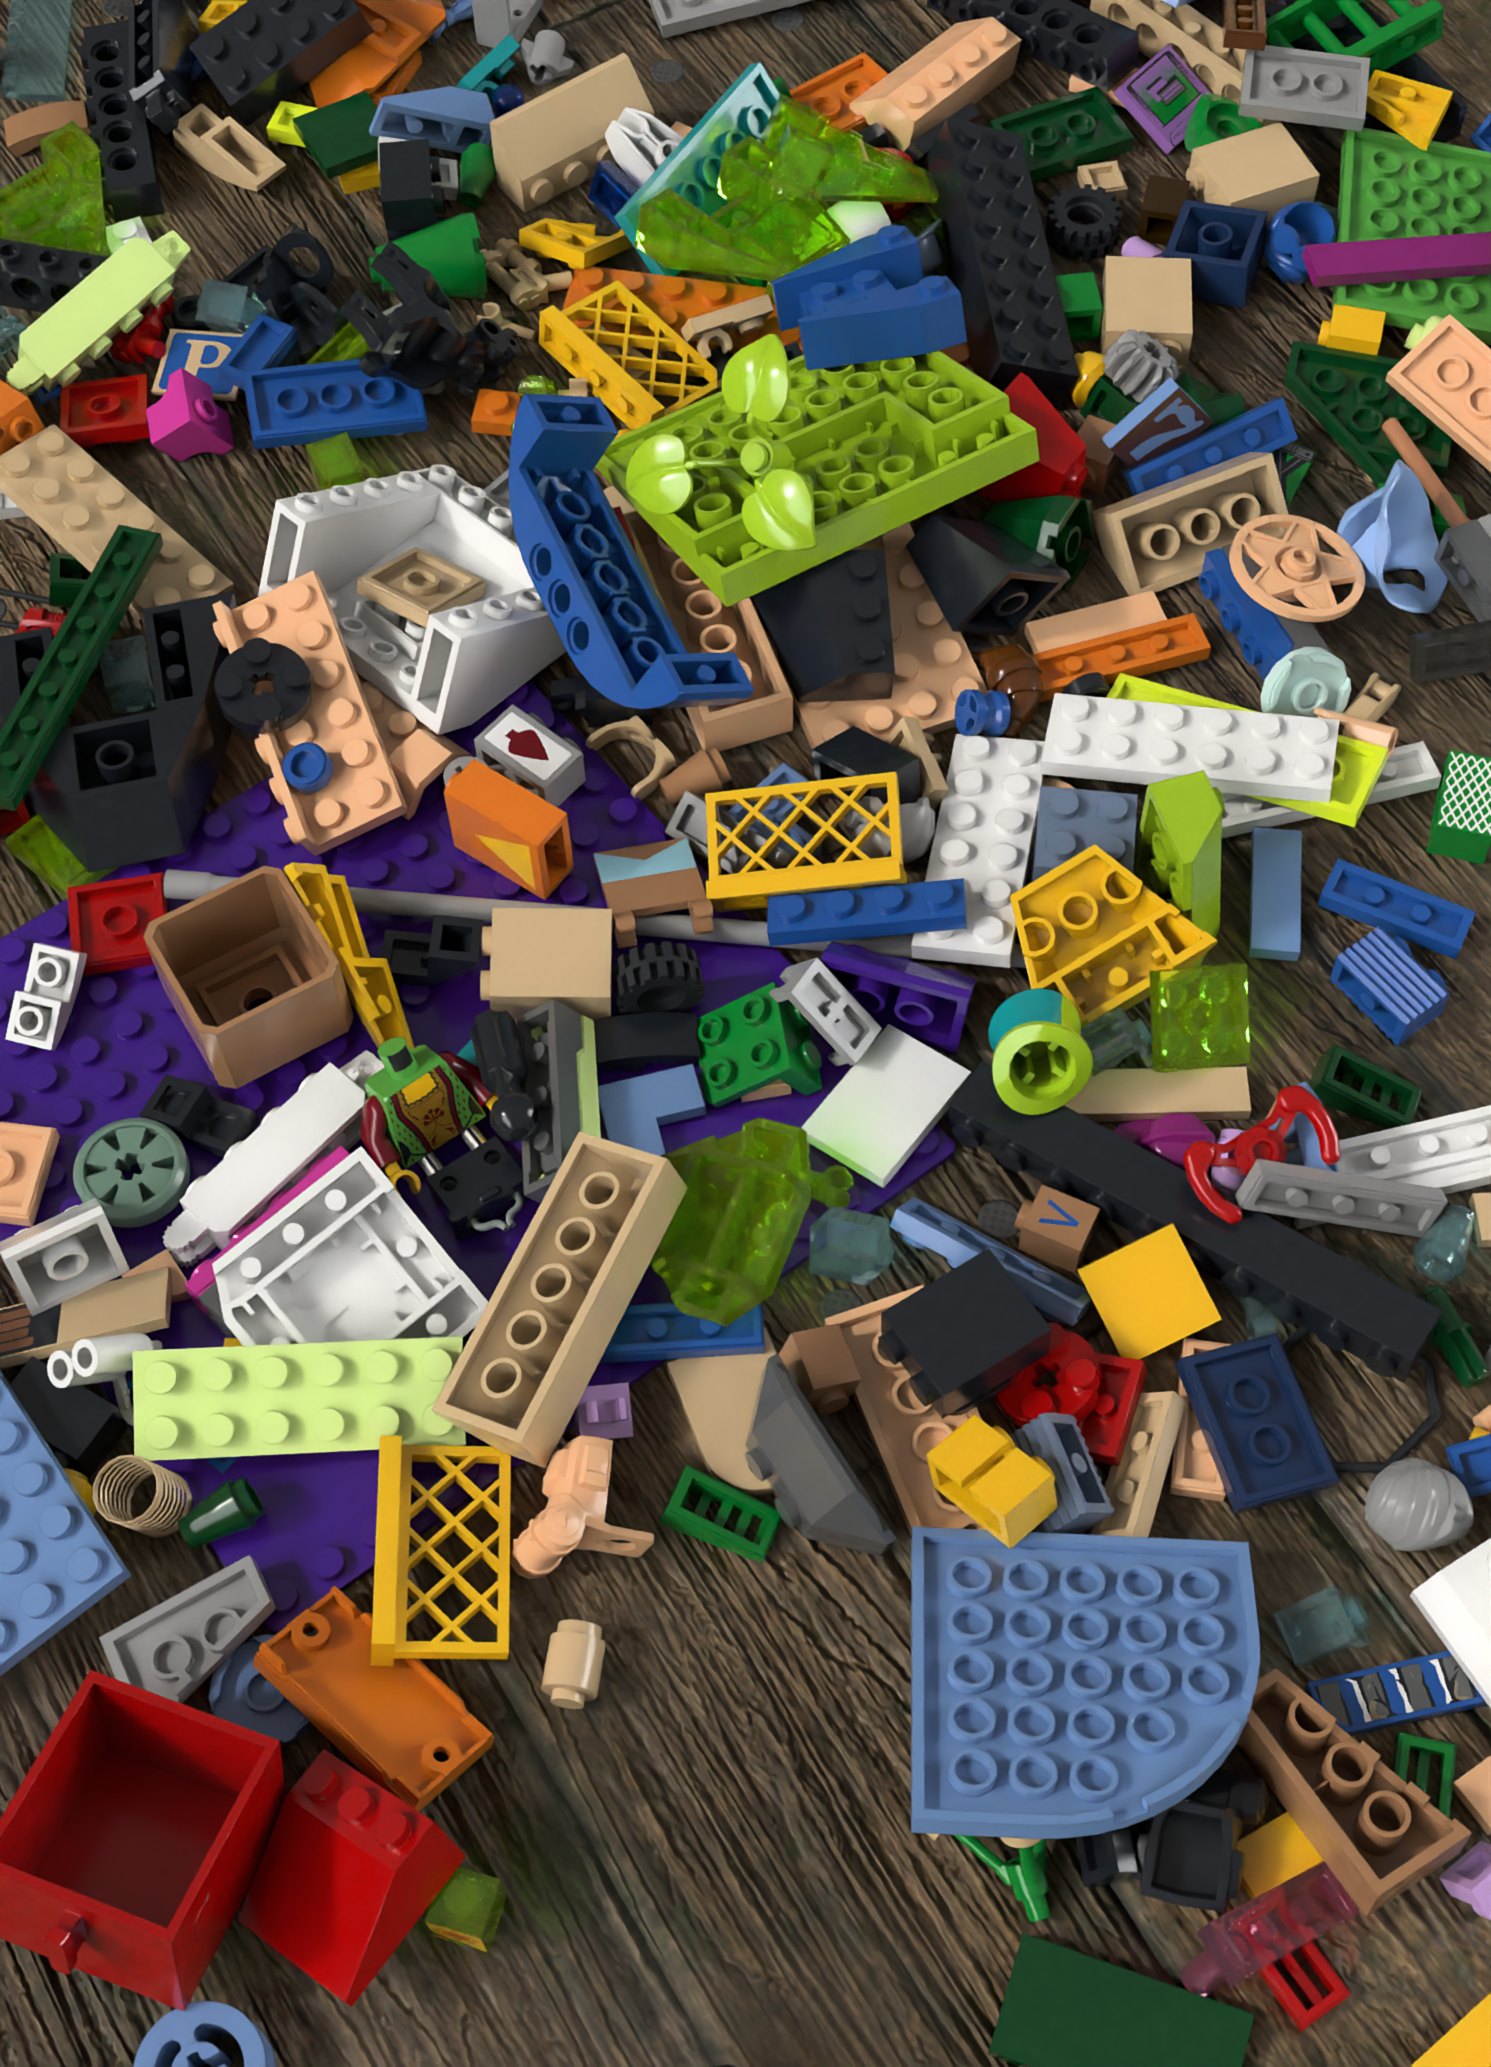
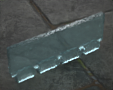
[1,0,74,101]

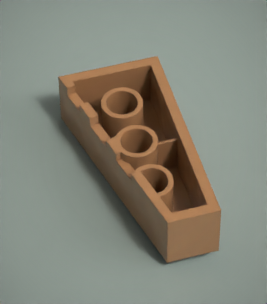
[1237,1668,1472,1917]

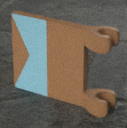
[593,837,714,948]

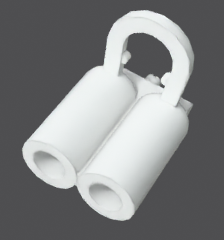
[47,1332,163,1426]

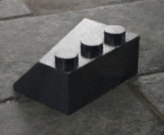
[752,549,895,703]

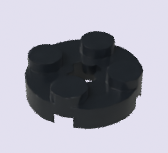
[214,638,312,734]

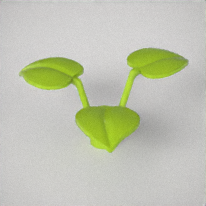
[626,334,818,551]

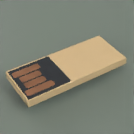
[0,1267,172,1369]

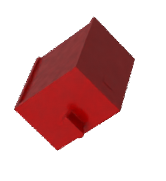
[0,1669,286,2012]

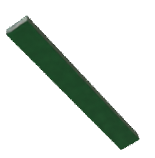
[0,525,163,811]

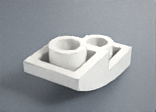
[5,943,87,1051]

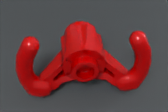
[1183,1085,1340,1225]

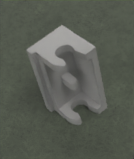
[769,957,882,1066]

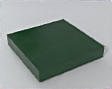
[293,91,379,179]

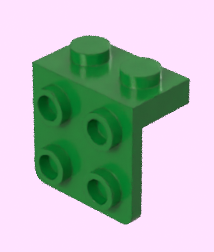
[697,982,822,1107]

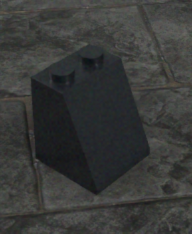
[906,516,1071,636]

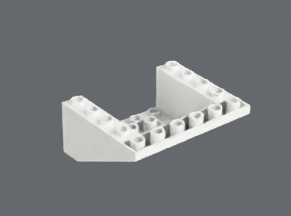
[258,464,567,735]

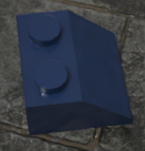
[1163,200,1267,307]

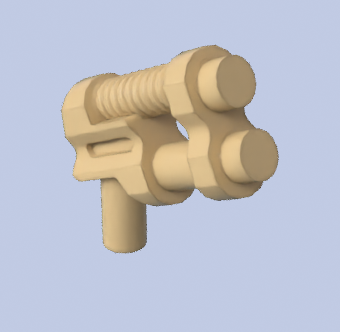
[480,238,573,311]

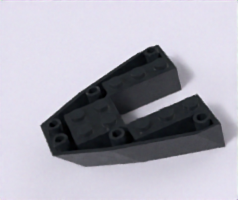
[0,592,238,873]

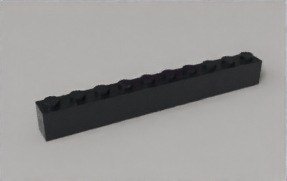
[949,1061,1442,1383]

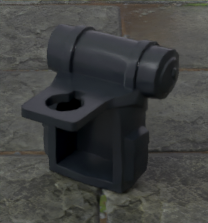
[1133,1768,1270,1912]

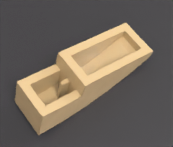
[173,103,286,192]

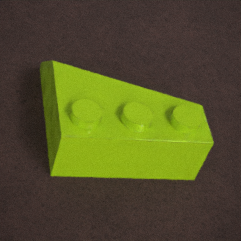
[1133,770,1225,984]

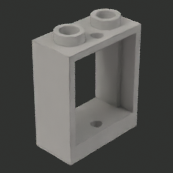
[471,0,544,48]

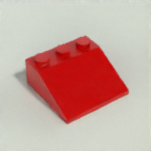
[238,1749,466,2007]

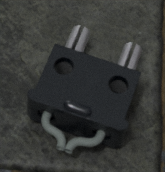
[418,1125,531,1241]

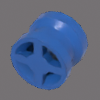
[954,689,1011,737]

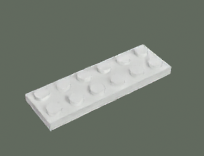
[1040,693,1340,803]
[911,734,1045,968]

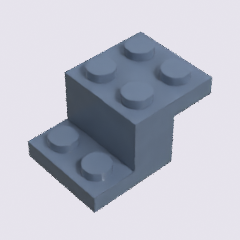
[1030,786,1138,883]

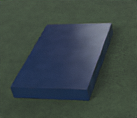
[1175,1333,1340,1514]

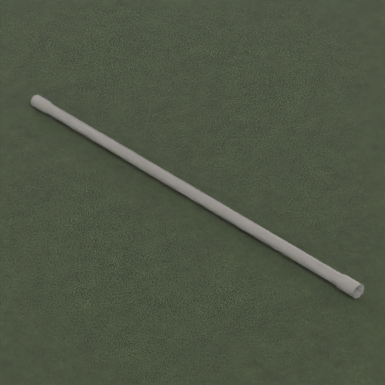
[164,869,1026,968]

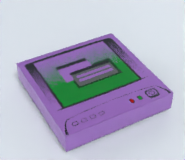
[1114,44,1211,154]

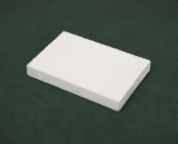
[800,1024,971,1188]

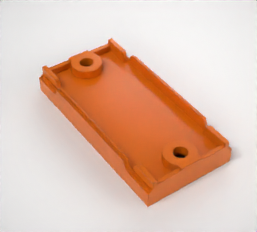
[253,1586,495,1811]

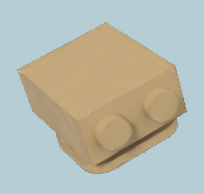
[1186,122,1320,228]
[1100,256,1193,369]
[480,908,612,1026]

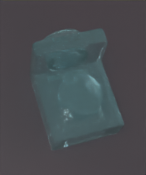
[1080,1006,1156,1076]
[1273,1586,1370,1668]

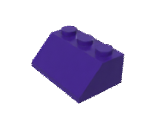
[821,941,976,1054]

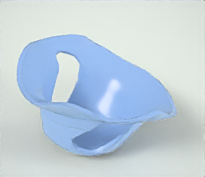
[1336,459,1448,614]

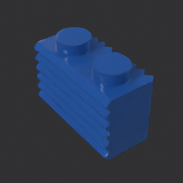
[1330,926,1450,1045]

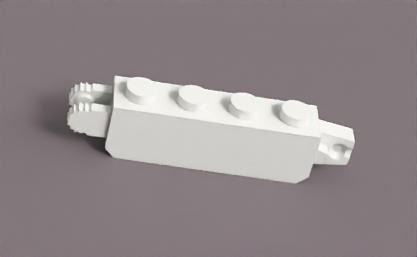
[162,1050,384,1268]

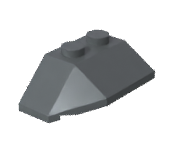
[745,1353,897,1556]

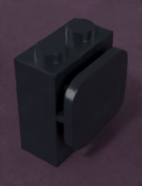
[878,1248,1052,1419]

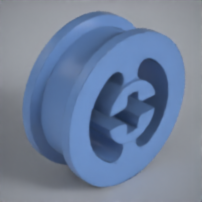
[133,2001,277,2067]

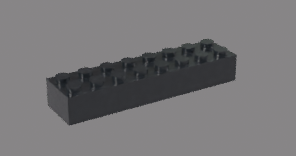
[927,118,1080,411]

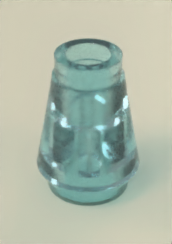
[1414,1204,1476,1282]

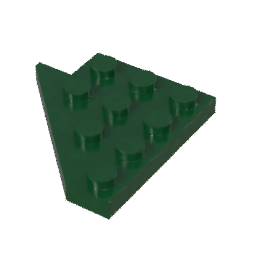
[1283,341,1452,486]

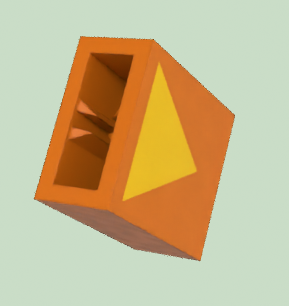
[443,758,574,900]

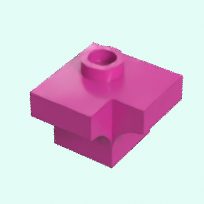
[146,367,234,462]

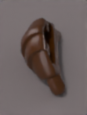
[971,644,1044,739]

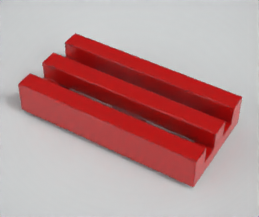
[1227,1891,1351,2032]

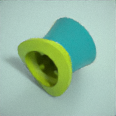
[988,988,1093,1115]

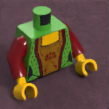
[360,1037,498,1198]

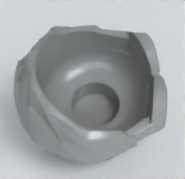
[846,796,935,863]
[1364,1457,1474,1551]

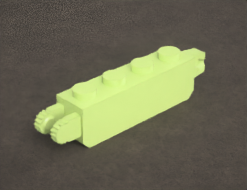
[6,230,191,397]

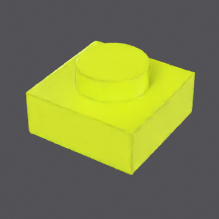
[266,101,318,147]

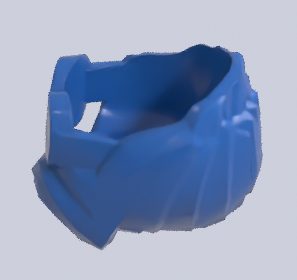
[1264,201,1336,285]

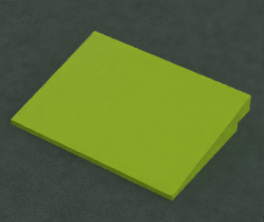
[595,350,1040,607]

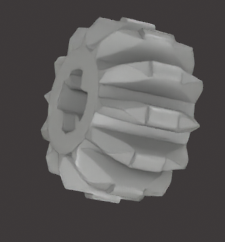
[1102,329,1179,403]

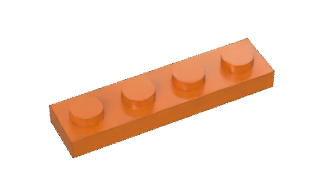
[1030,613,1211,703]

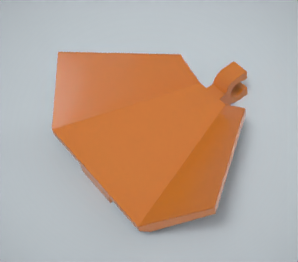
[308,0,446,109]

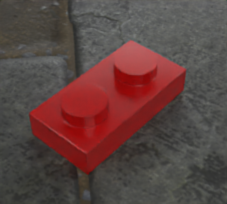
[1076,1352,1148,1466]

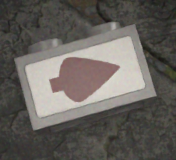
[474,704,586,807]

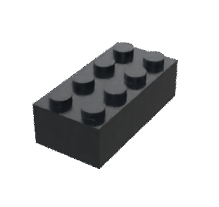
[189,0,374,126]

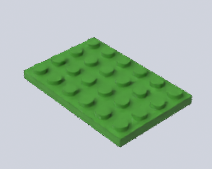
[1332,127,1491,345]

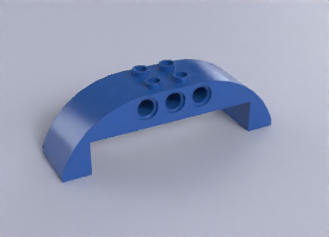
[508,393,755,709]

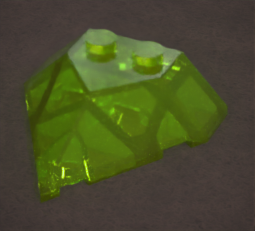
[0,121,109,257]
[650,1117,811,1327]

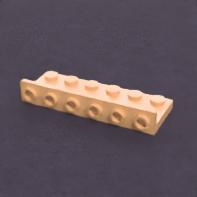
[212,570,409,856]

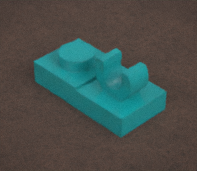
[456,34,520,103]

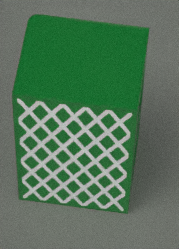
[1426,749,1491,864]

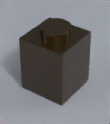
[1137,175,1190,245]

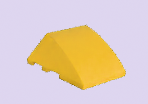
[1010,844,1218,1035]

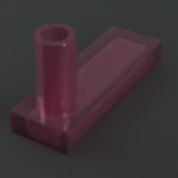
[1181,1861,1360,1997]

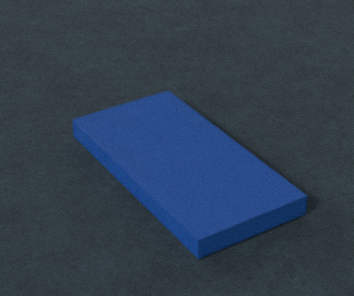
[242,359,428,450]

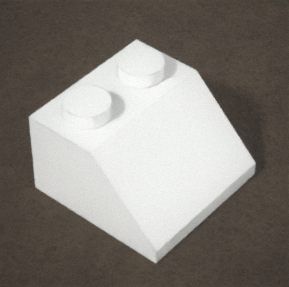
[0,1198,130,1317]

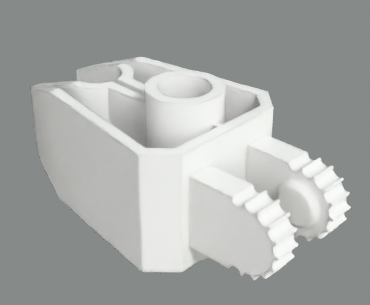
[604,107,684,189]

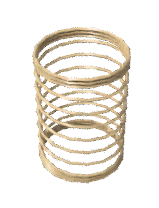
[93,1455,192,1538]

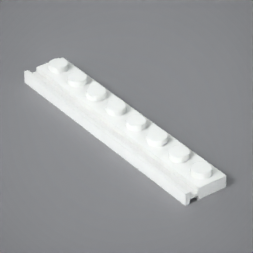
[1294,1105,1491,1229]

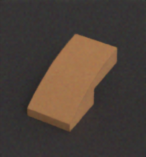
[3,100,91,158]

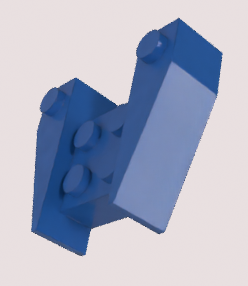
[771,225,967,370]

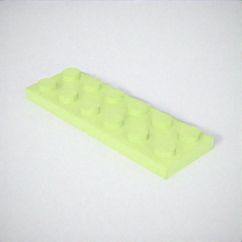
[132,1336,466,1461]

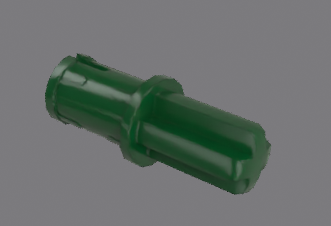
[1416,1285,1490,1389]

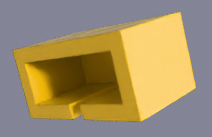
[926,1414,1058,1549]

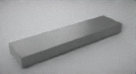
[1235,1159,1448,1238]

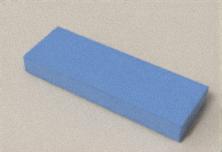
[1249,827,1302,961]

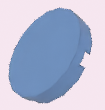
[209,1635,312,1747]

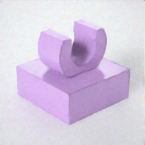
[574,1383,634,1440]
[1439,1841,1491,1920]

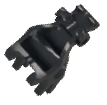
[340,241,520,397]

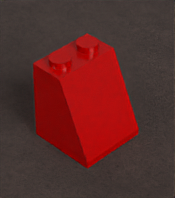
[974,372,1088,502]

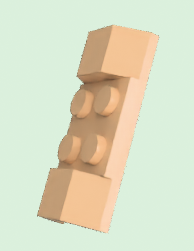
[357,675,472,820]

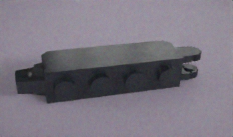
[128,0,192,135]

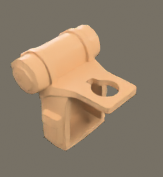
[510,1435,654,1579]

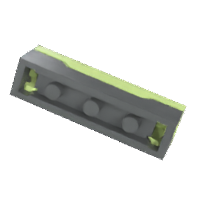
[516,999,601,1203]

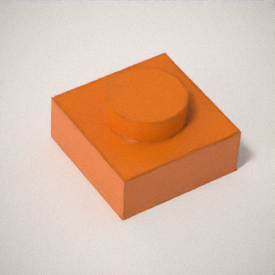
[471,388,522,437]

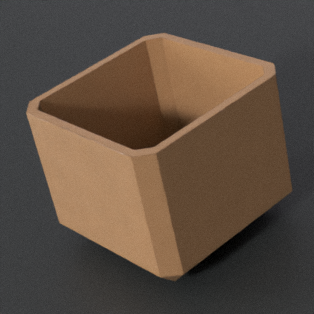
[143,866,354,1089]

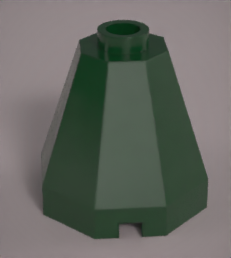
[980,495,1095,589]

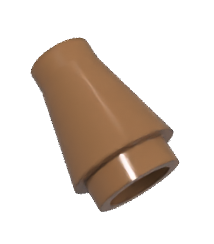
[658,747,732,806]

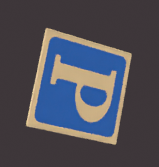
[151,329,244,401]

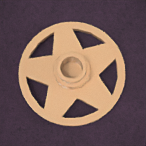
[1229,514,1365,622]

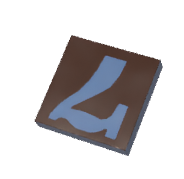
[1102,378,1213,468]

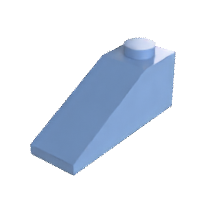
[369,86,495,154]

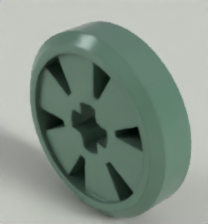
[73,1118,190,1228]

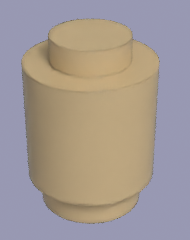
[541,1619,606,1709]

